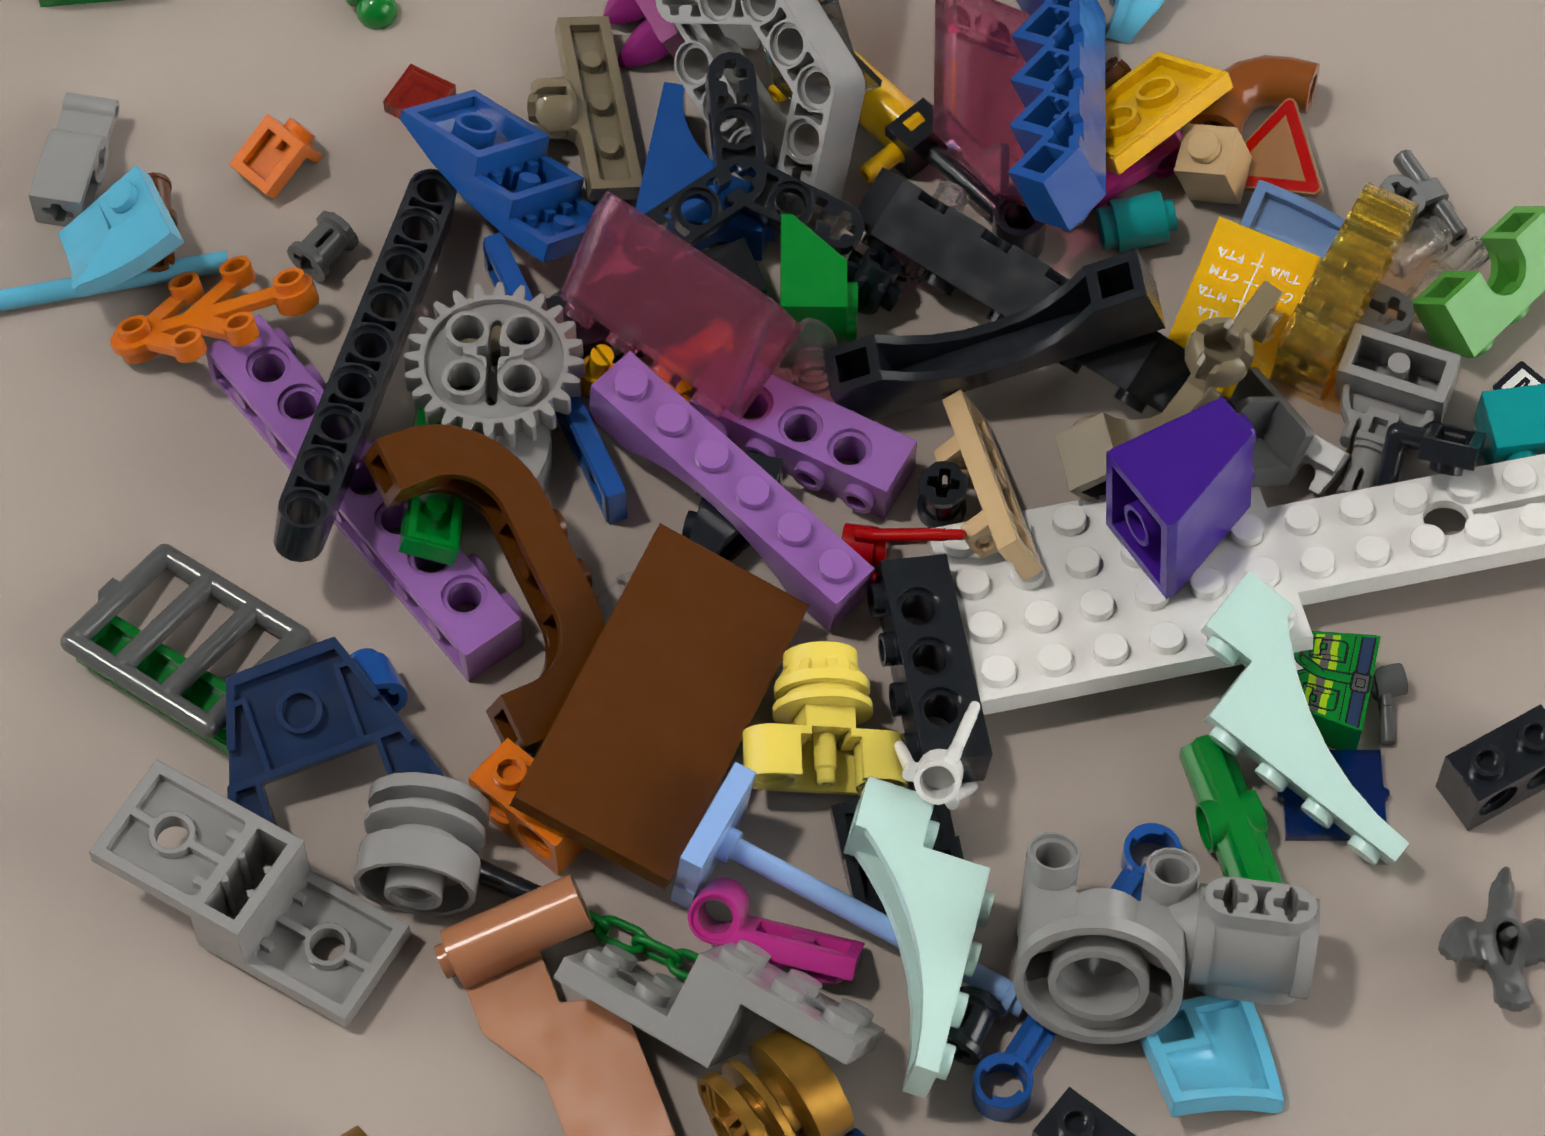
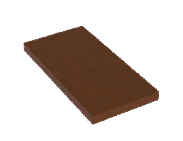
[509,523,809,890]

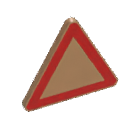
[1244,98,1323,198]

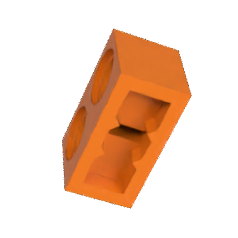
[468,738,586,876]

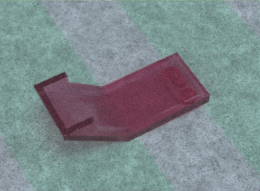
[933,0,1085,226]

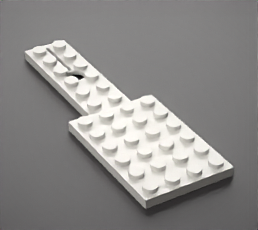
[927,454,1545,715]

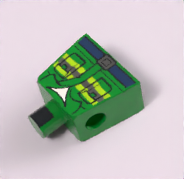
[1244,631,1381,755]

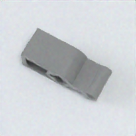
[28,92,120,227]

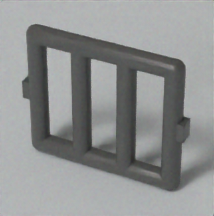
[60,544,311,738]

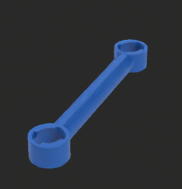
[972,823,1182,1122]

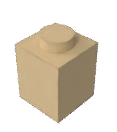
[1174,123,1252,205]

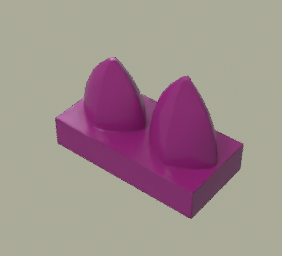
[603,0,685,67]

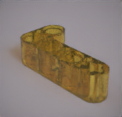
[1272,182,1419,401]

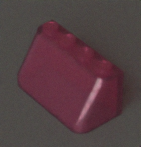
[559,191,803,420]

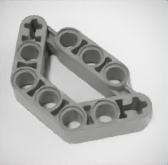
[655,0,865,216]

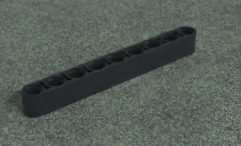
[273,169,457,562]

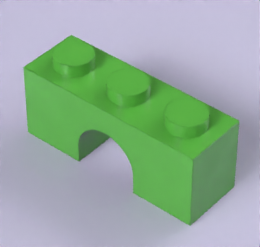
[1412,206,1545,358]

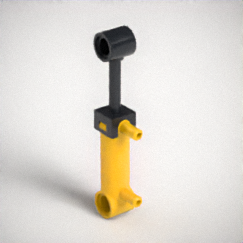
[768,17,1046,258]

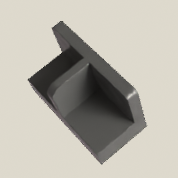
[1226,367,1314,487]

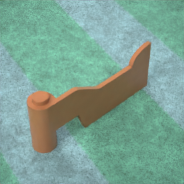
[434,874,676,1136]

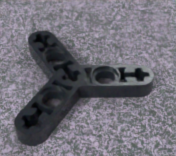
[627,52,865,268]

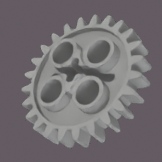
[404,282,585,448]

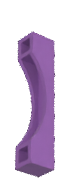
[589,351,875,632]

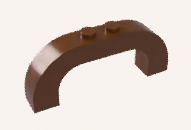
[363,424,605,754]

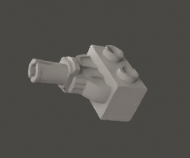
[1335,322,1461,494]

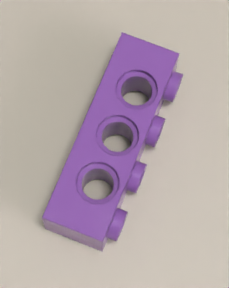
[689,351,917,519]

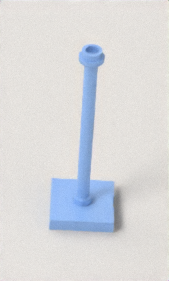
[670,762,1023,1017]

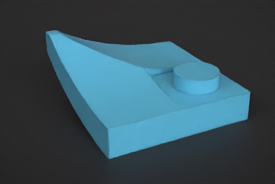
[58,165,184,297]
[1139,995,1284,1117]

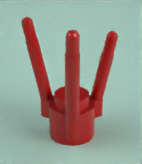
[841,523,967,583]

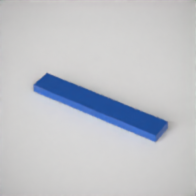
[482,232,628,525]

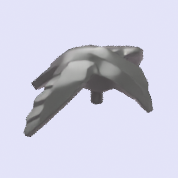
[1438,867,1545,1012]

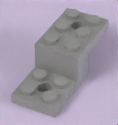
[89,759,411,1029]
[553,940,885,1068]

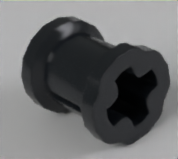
[917,461,968,528]
[946,986,1006,1065]

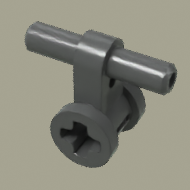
[1358,149,1467,245]

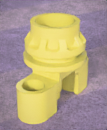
[742,641,908,796]

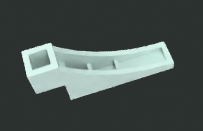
[1201,571,1409,865]
[843,776,995,1098]

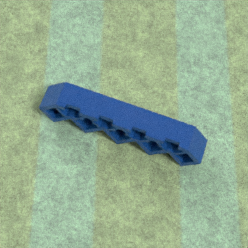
[1008,0,1106,231]

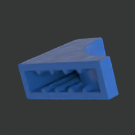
[634,82,780,261]

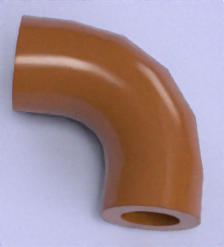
[1190,55,1320,134]

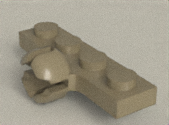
[527,16,642,201]
[1147,280,1283,432]

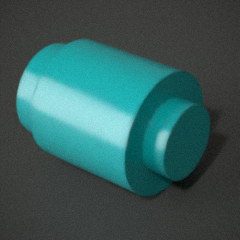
[1096,190,1178,253]

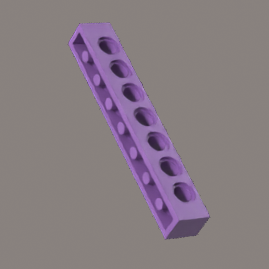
[206,314,524,682]

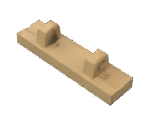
[933,389,1044,581]

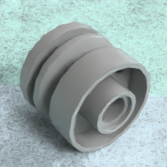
[353,772,491,916]

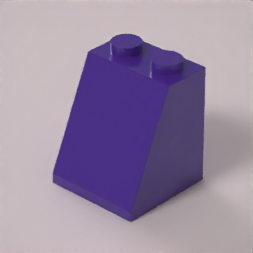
[1106,397,1257,599]

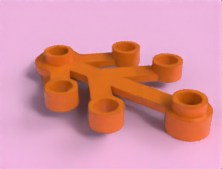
[110,256,320,364]

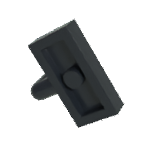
[1375,421,1487,486]

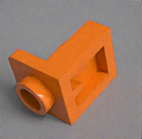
[229,114,324,199]

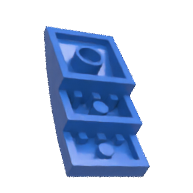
[400,90,619,263]

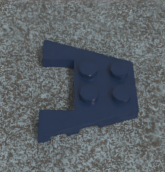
[226,636,445,826]

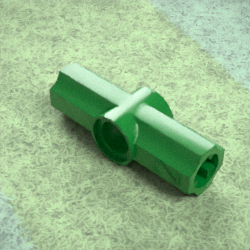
[1179,735,1284,884]

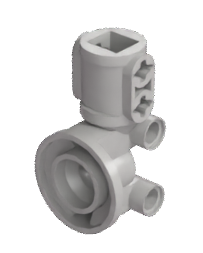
[1014,832,1320,1044]

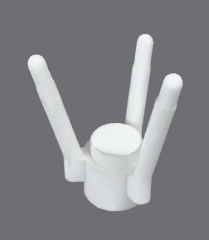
[894,701,980,810]

